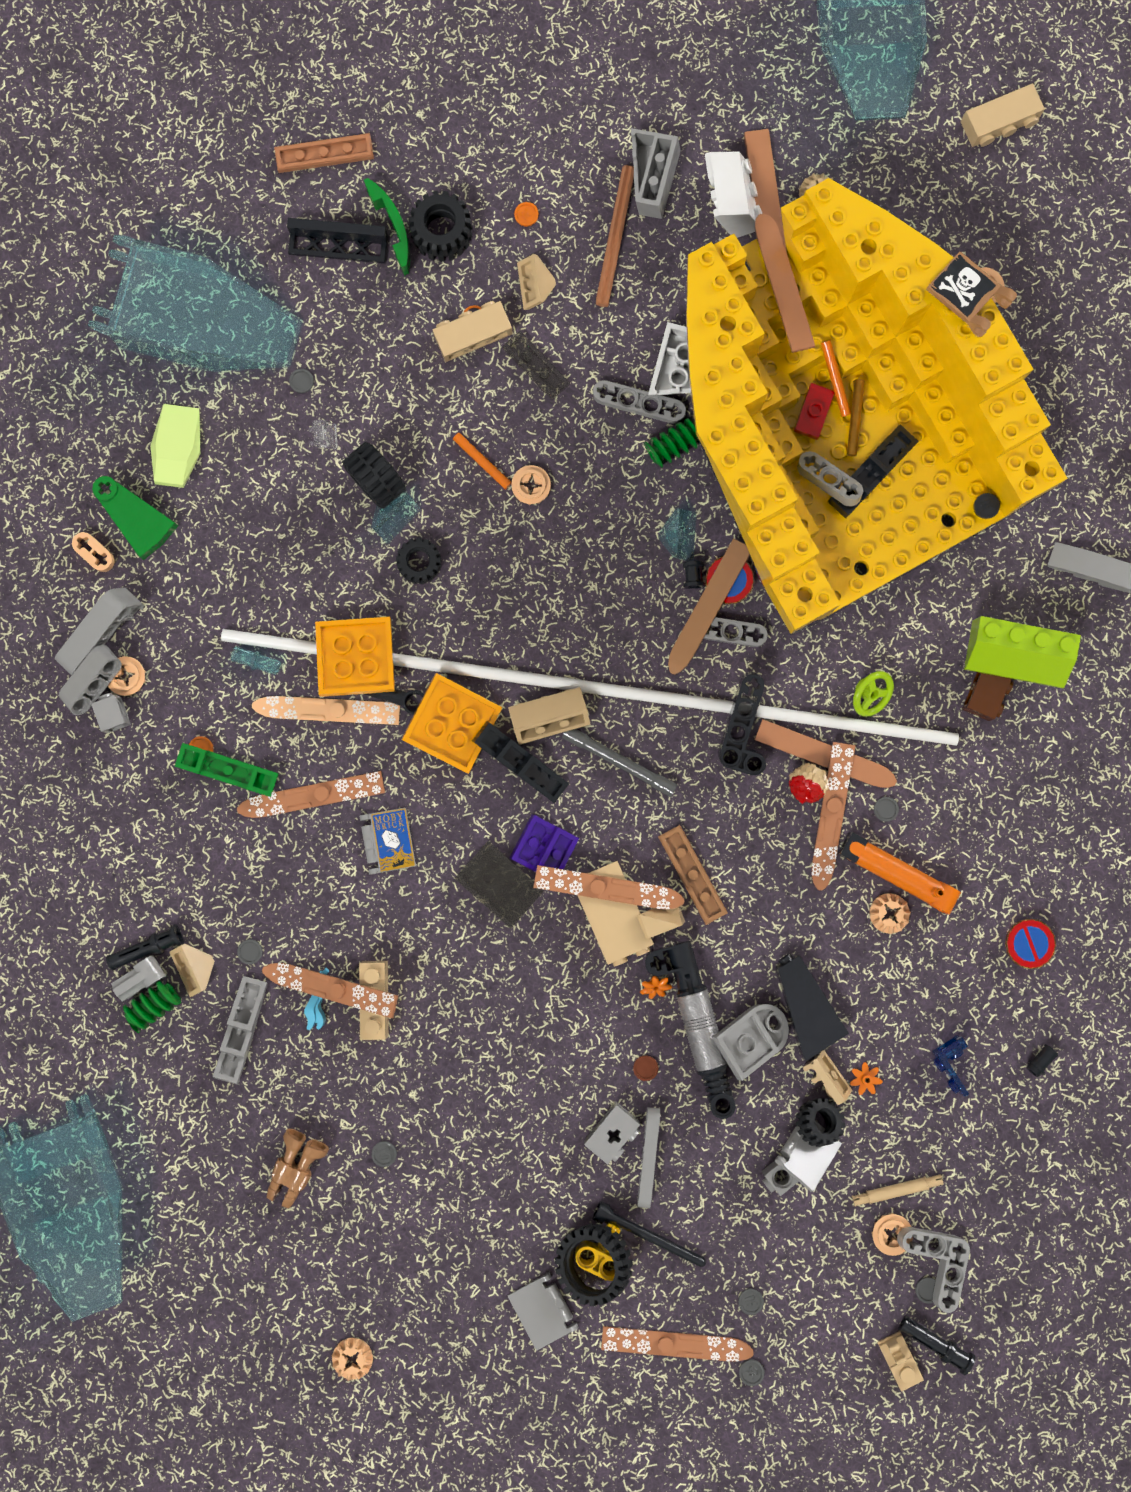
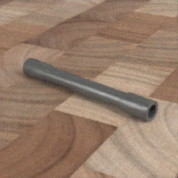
[562,729,678,797]

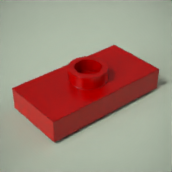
[793,383,834,440]

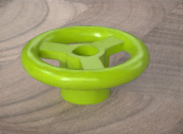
[853,671,894,717]

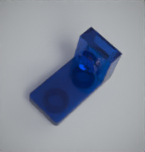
[932,1035,970,1097]

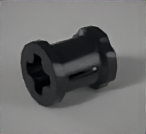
[682,561,705,589]

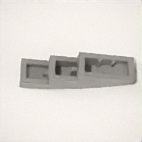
[1048,542,1131,593]
[213,976,268,1085]

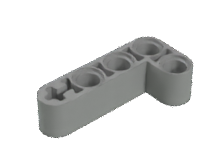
[55,587,144,676]

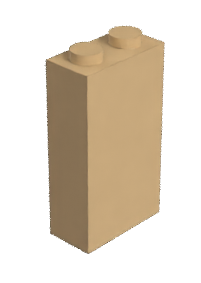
[577,861,654,967]

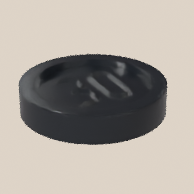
[973,493,1000,519]

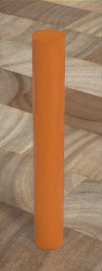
[820,340,851,417]
[453,433,512,490]

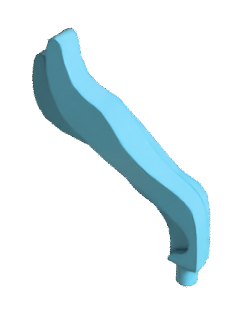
[304,968,329,1030]

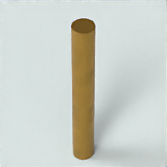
[847,379,865,457]

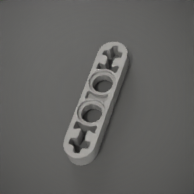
[593,380,686,424]
[637,1107,660,1208]

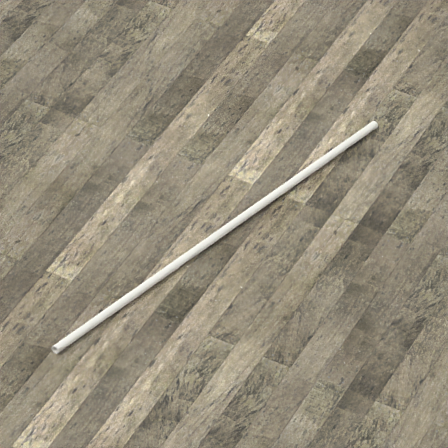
[221,629,959,746]

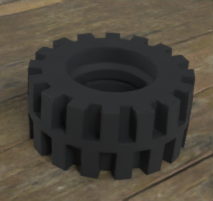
[396,538,441,584]
[796,1098,845,1147]

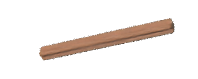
[596,165,634,307]

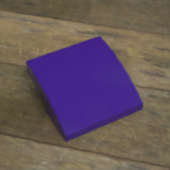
[509,814,579,872]

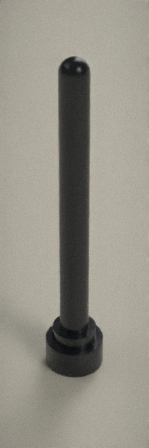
[592,1201,706,1267]

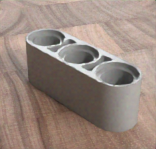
[59,645,122,715]

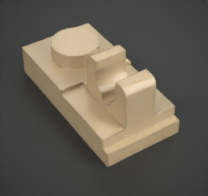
[803,1050,852,1105]
[877,1331,924,1392]

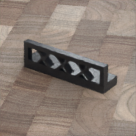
[287,218,388,264]

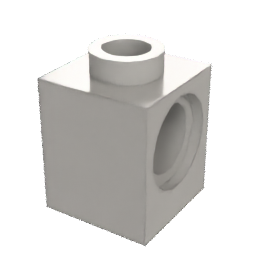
[91,693,131,733]
[762,1155,799,1196]

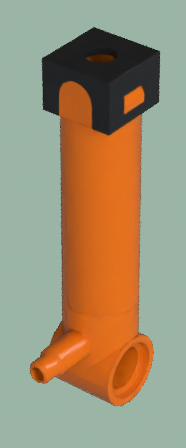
[837,832,961,915]

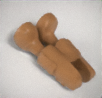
[266,1128,329,1209]

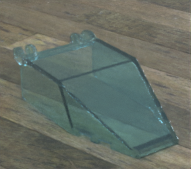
[817,0,927,121]
[88,235,303,372]
[0,1094,123,1322]

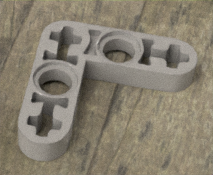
[897,1227,970,1313]

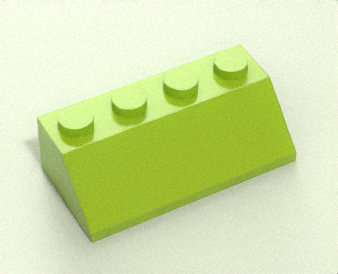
[964,616,1081,688]

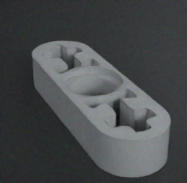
[797,451,863,506]
[704,617,768,647]

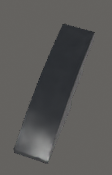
[827,424,919,519]
[472,721,569,803]

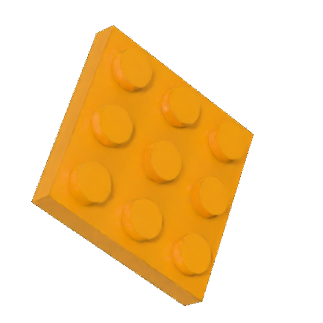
[315,617,395,697]
[401,673,502,774]

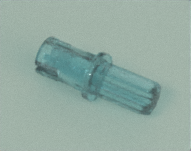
[231,646,281,675]

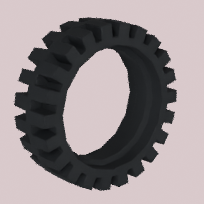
[555,1224,633,1306]

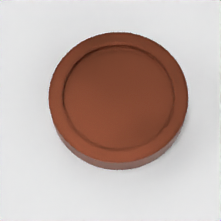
[633,1055,658,1081]

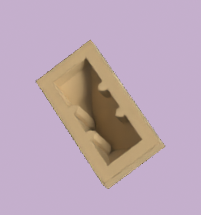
[517,254,556,310]
[637,907,685,939]
[170,944,215,997]

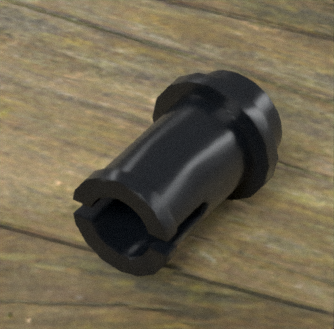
[1026,1044,1058,1078]

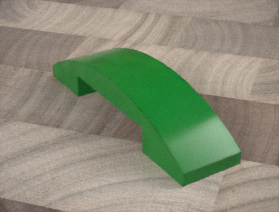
[364,178,410,276]
[174,743,279,797]

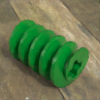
[644,418,698,468]
[123,981,181,1034]

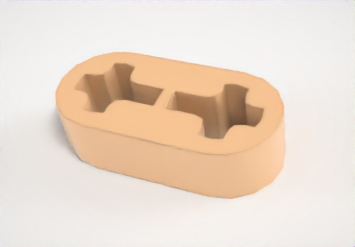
[72,532,115,572]

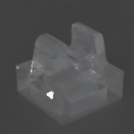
[308,419,338,449]

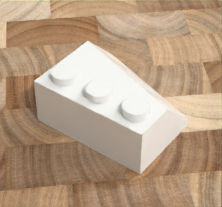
[705,152,762,238]
[648,322,691,396]

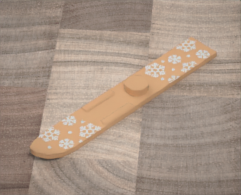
[252,696,400,725]

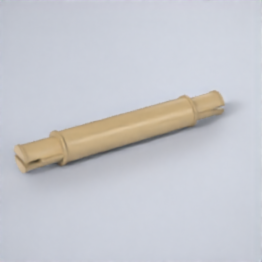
[852,1174,944,1207]

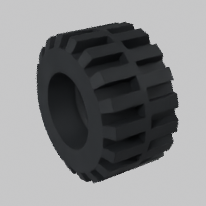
[409,191,472,262]
[342,442,406,509]

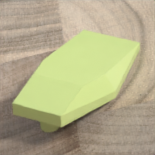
[150,404,201,488]

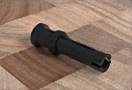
[106,924,184,971]
[898,1315,976,1376]

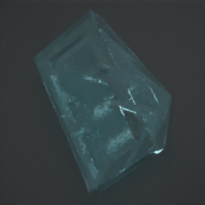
[371,492,421,544]
[658,508,696,561]

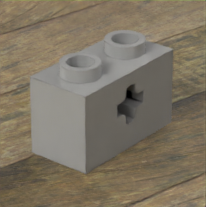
[584,1102,640,1165]

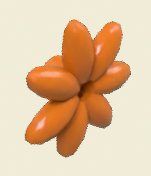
[640,976,672,999]
[850,1062,883,1095]

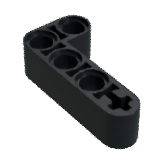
[718,672,766,776]

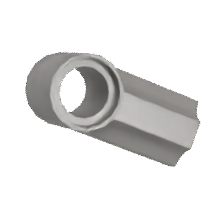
[111,955,166,1002]

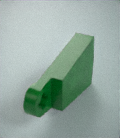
[92,476,178,560]

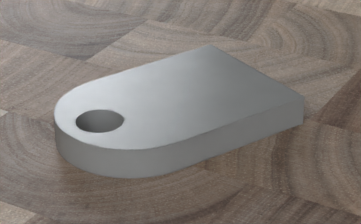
[711,1004,789,1081]

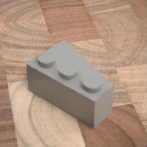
[631,128,681,219]

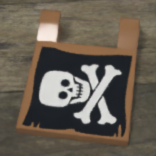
[926,252,1017,337]

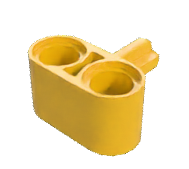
[576,1223,620,1281]

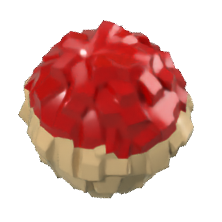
[789,763,829,804]

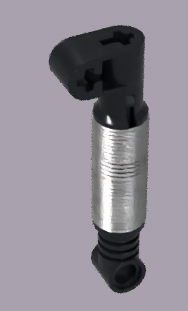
[645,941,736,1119]

